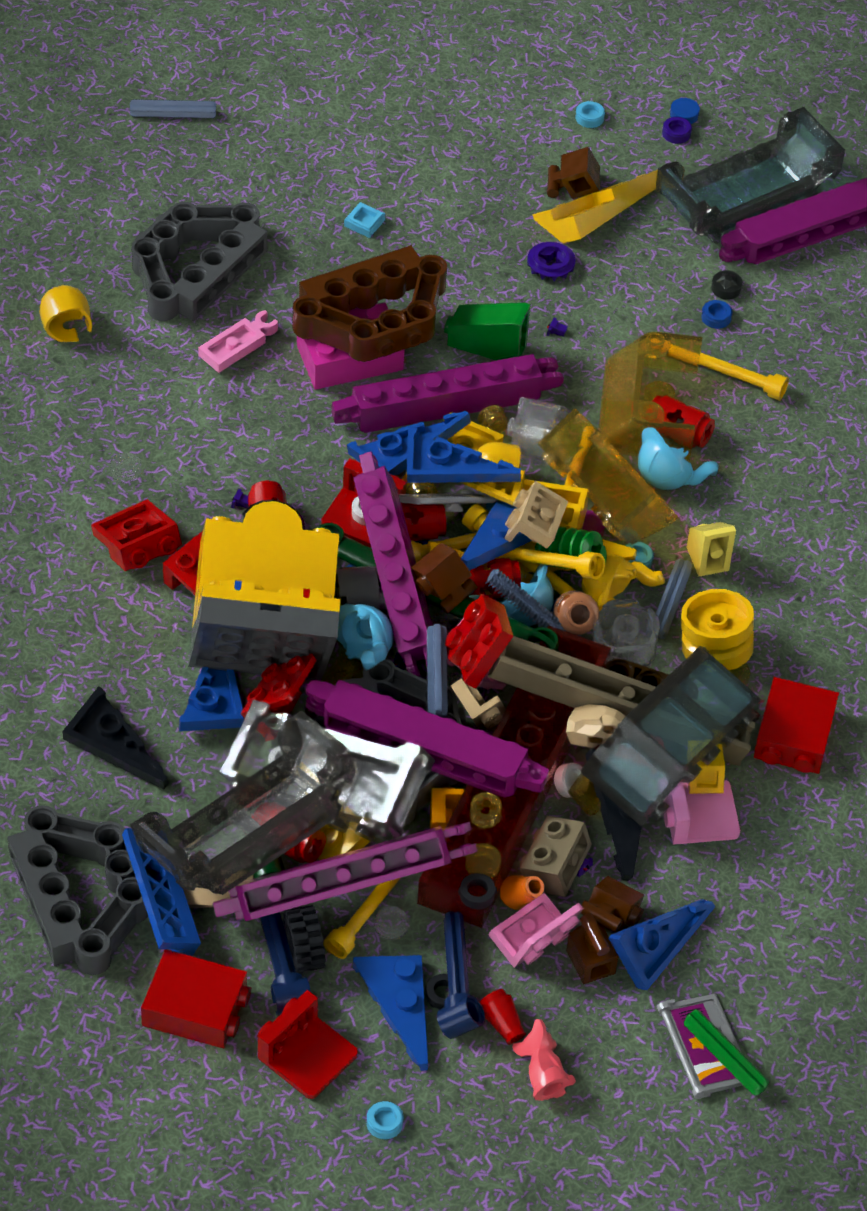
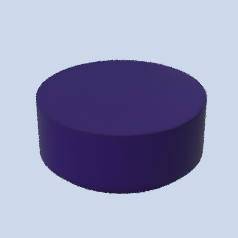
[662,117,692,144]

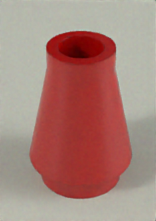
[480,989,526,1045]

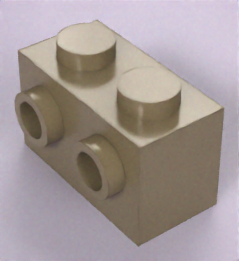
[520,815,592,897]

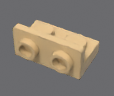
[505,481,568,548]
[451,678,507,730]

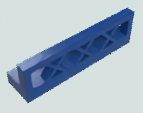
[122,828,201,956]

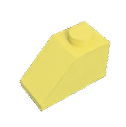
[687,522,736,577]

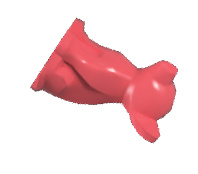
[512,1019,576,1101]

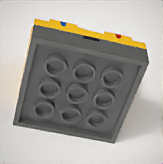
[188,500,341,681]

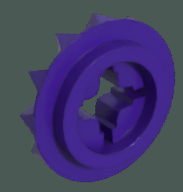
[527,242,576,282]

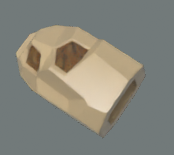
[566,704,628,748]

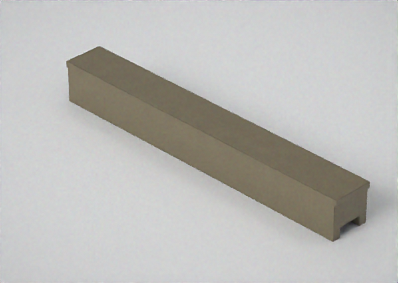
[488,636,755,766]

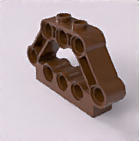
[292,245,447,362]

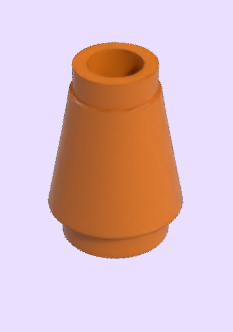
[500,875,544,910]

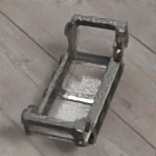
[219,700,435,841]
[130,711,356,895]

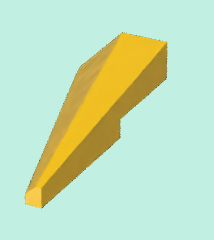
[532,164,675,243]
[460,470,588,530]

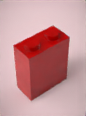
[753,677,839,774]
[141,949,252,1049]

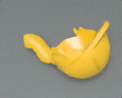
[581,555,665,615]

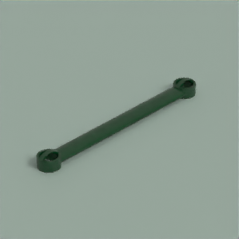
[316,523,559,652]

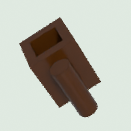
[547,147,600,199]
[411,543,478,614]
[580,876,644,933]
[566,913,618,985]

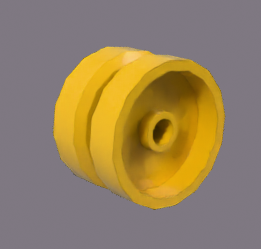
[681,589,754,672]

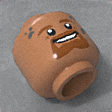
[553,591,599,635]

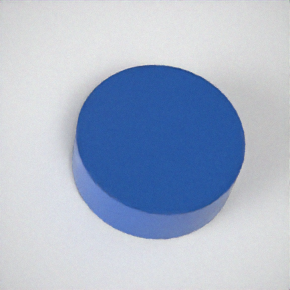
[670,98,700,124]
[701,300,733,329]

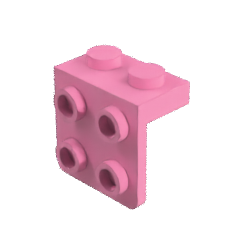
[658,763,740,845]
[488,892,584,968]

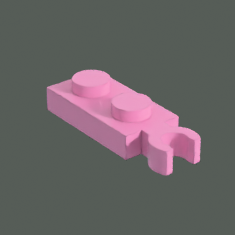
[198,310,278,373]

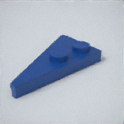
[347,411,471,476]
[407,427,521,483]
[461,500,532,571]
[179,667,245,732]
[609,899,715,990]
[353,955,428,1071]

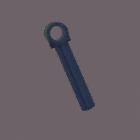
[437,911,485,1039]
[260,912,311,1016]

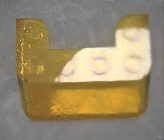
[538,408,679,545]

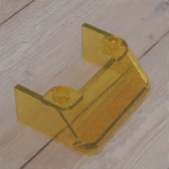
[597,332,702,462]

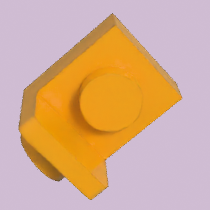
[430,787,466,829]

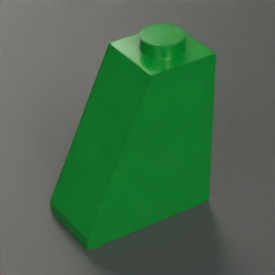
[444,303,531,361]

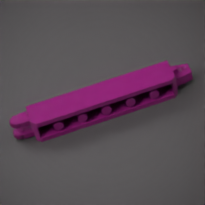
[719,177,867,264]
[331,354,565,433]
[353,451,433,677]
[306,679,549,798]
[212,822,478,921]

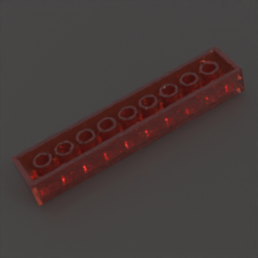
[417,626,611,928]

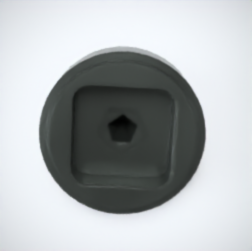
[711,270,743,300]

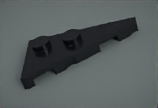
[62,686,169,790]
[586,748,652,881]

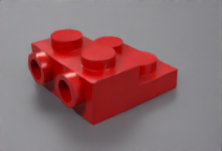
[91,499,182,571]
[445,593,514,689]

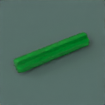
[684,1009,769,1096]

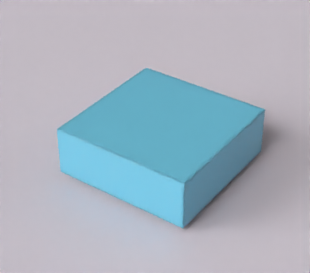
[344,202,385,238]

